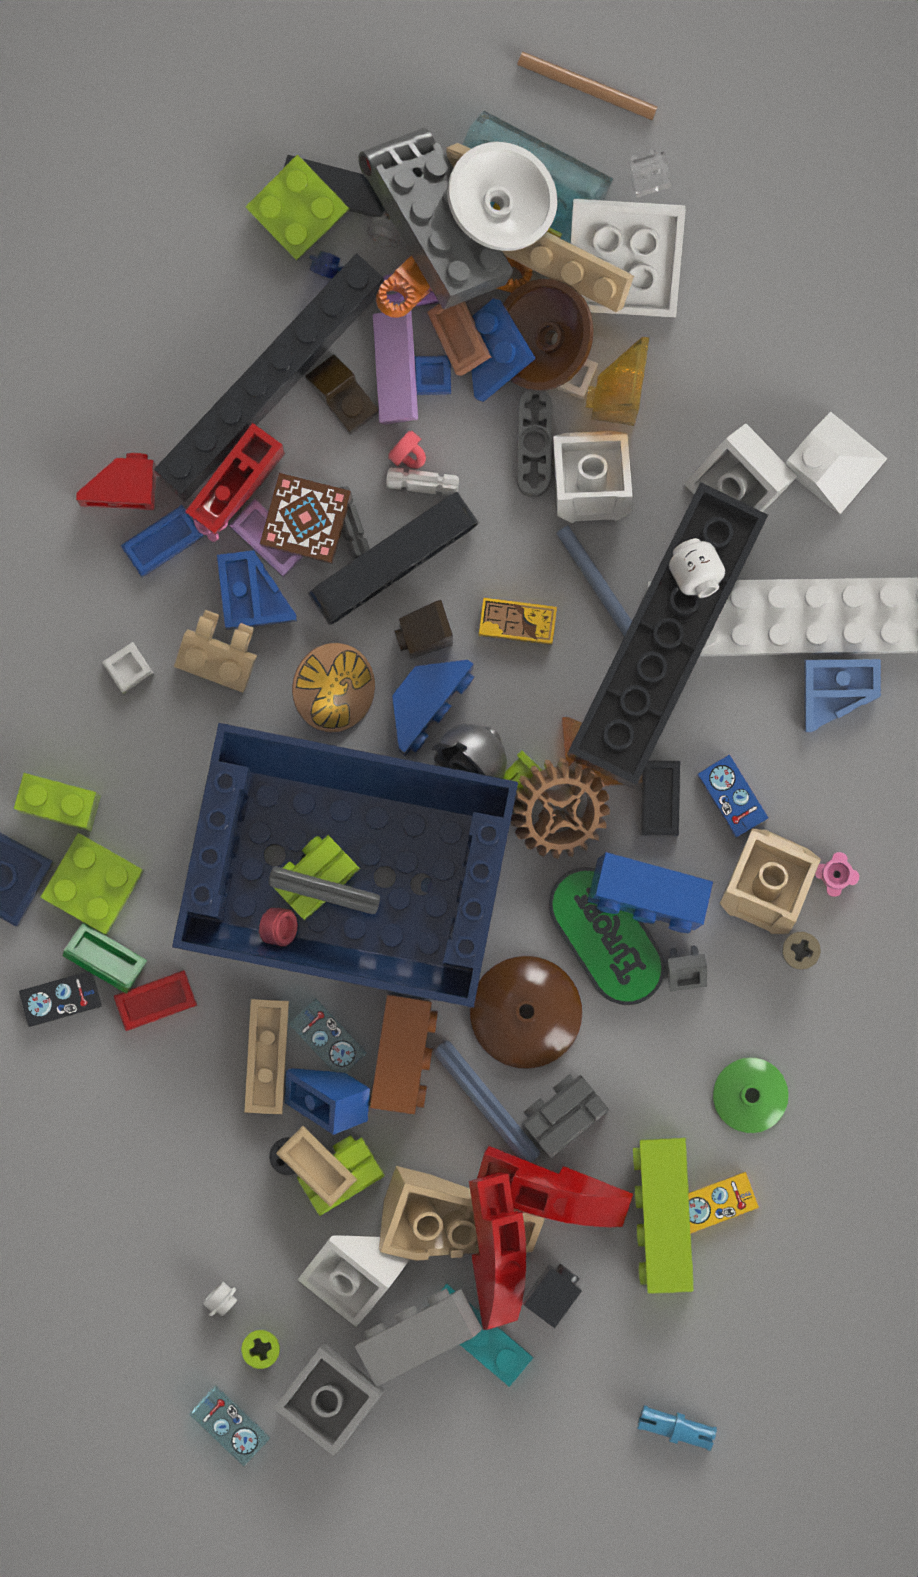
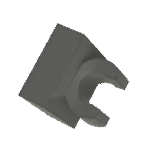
[667,945,707,992]

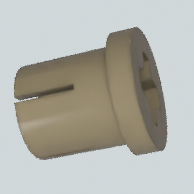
[782,932,821,970]

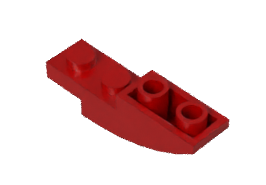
[477,1146,633,1227]
[469,1172,526,1330]

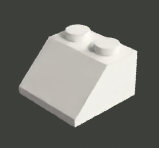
[684,424,798,512]

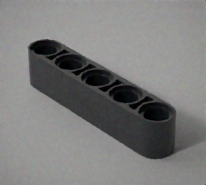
[308,492,479,625]

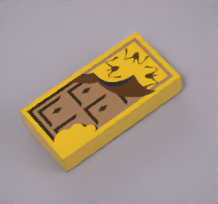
[479,598,557,645]

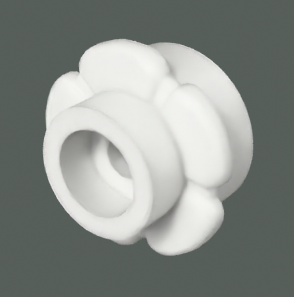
[202,1281,237,1316]

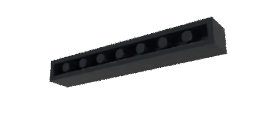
[154,253,384,502]

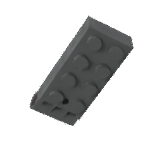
[358,128,513,310]

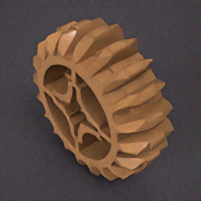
[510,757,610,859]

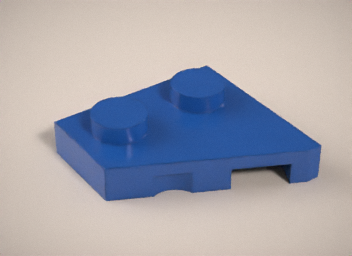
[471,298,536,402]
[217,550,297,630]

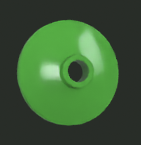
[713,1058,788,1133]

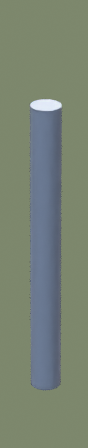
[556,525,632,637]

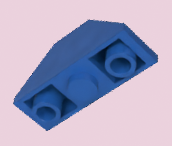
[392,660,475,756]

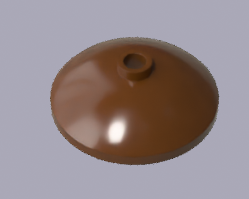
[503,279,594,391]
[470,956,582,1069]

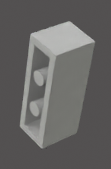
[355,1288,482,1387]

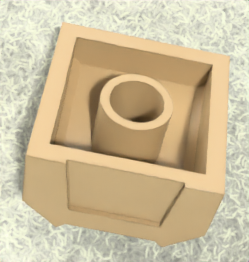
[719,828,821,934]

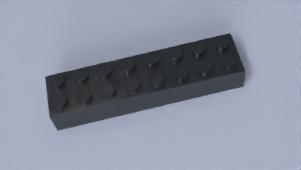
[567,482,768,789]

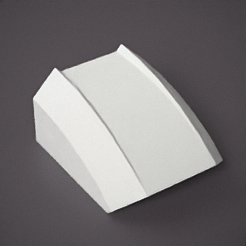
[553,431,633,523]

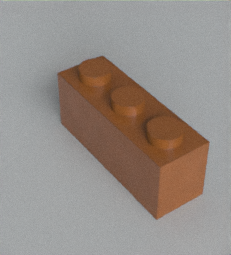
[370,995,438,1115]

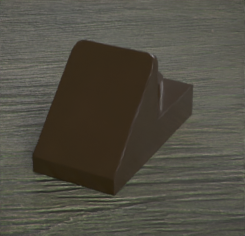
[305,354,379,435]

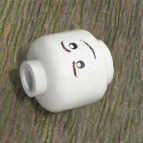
[669,538,725,598]

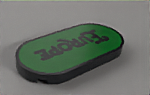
[549,867,665,1005]

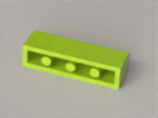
[633,1137,694,1294]

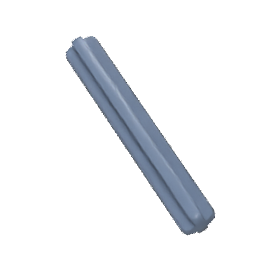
[433,1040,540,1163]

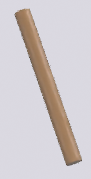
[517,51,658,120]

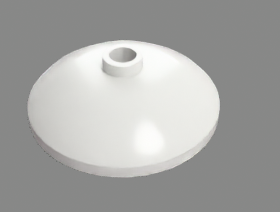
[447,142,557,251]

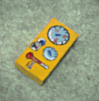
[688,1172,759,1234]

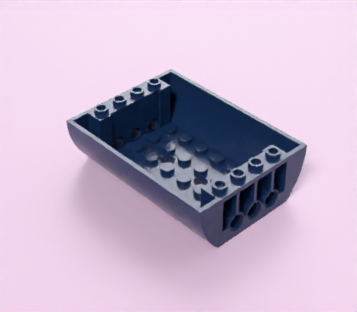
[172,723,518,1008]

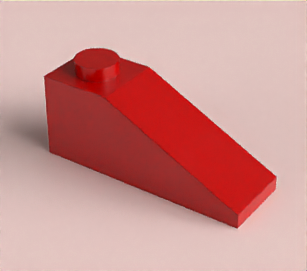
[185,423,285,535]

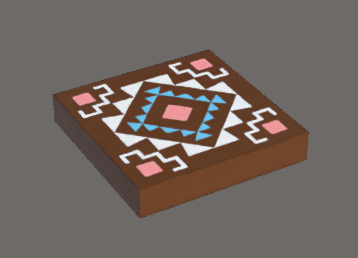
[260,473,352,564]

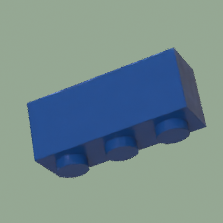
[588,852,713,933]

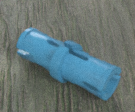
[637,1405,717,1451]

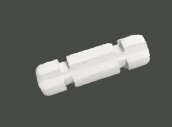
[386,467,459,496]

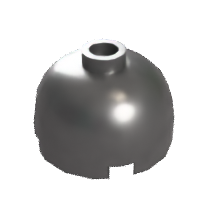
[432,724,507,779]

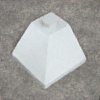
[785,412,887,515]
[297,1236,409,1327]

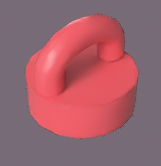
[388,431,426,469]
[259,908,298,946]

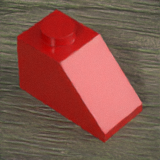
[76,453,156,510]

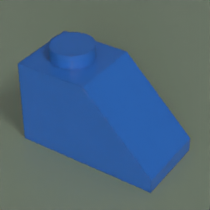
[284,1068,370,1135]

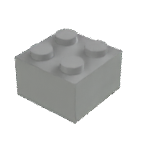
[273,1343,385,1457]

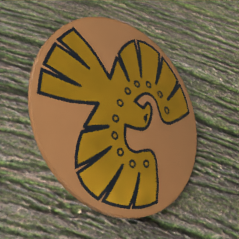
[292,643,375,732]

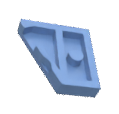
[804,659,881,732]

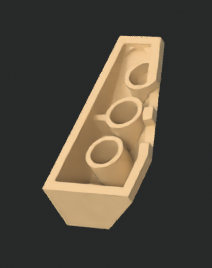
[379,1166,545,1261]

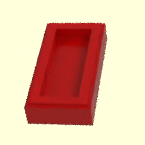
[113,970,198,1031]

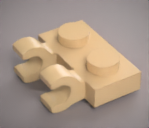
[174,610,257,693]

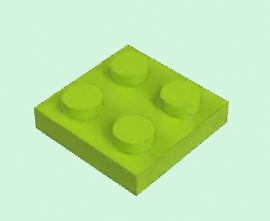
[245,155,350,261]
[40,833,144,935]

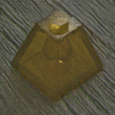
[585,336,650,426]

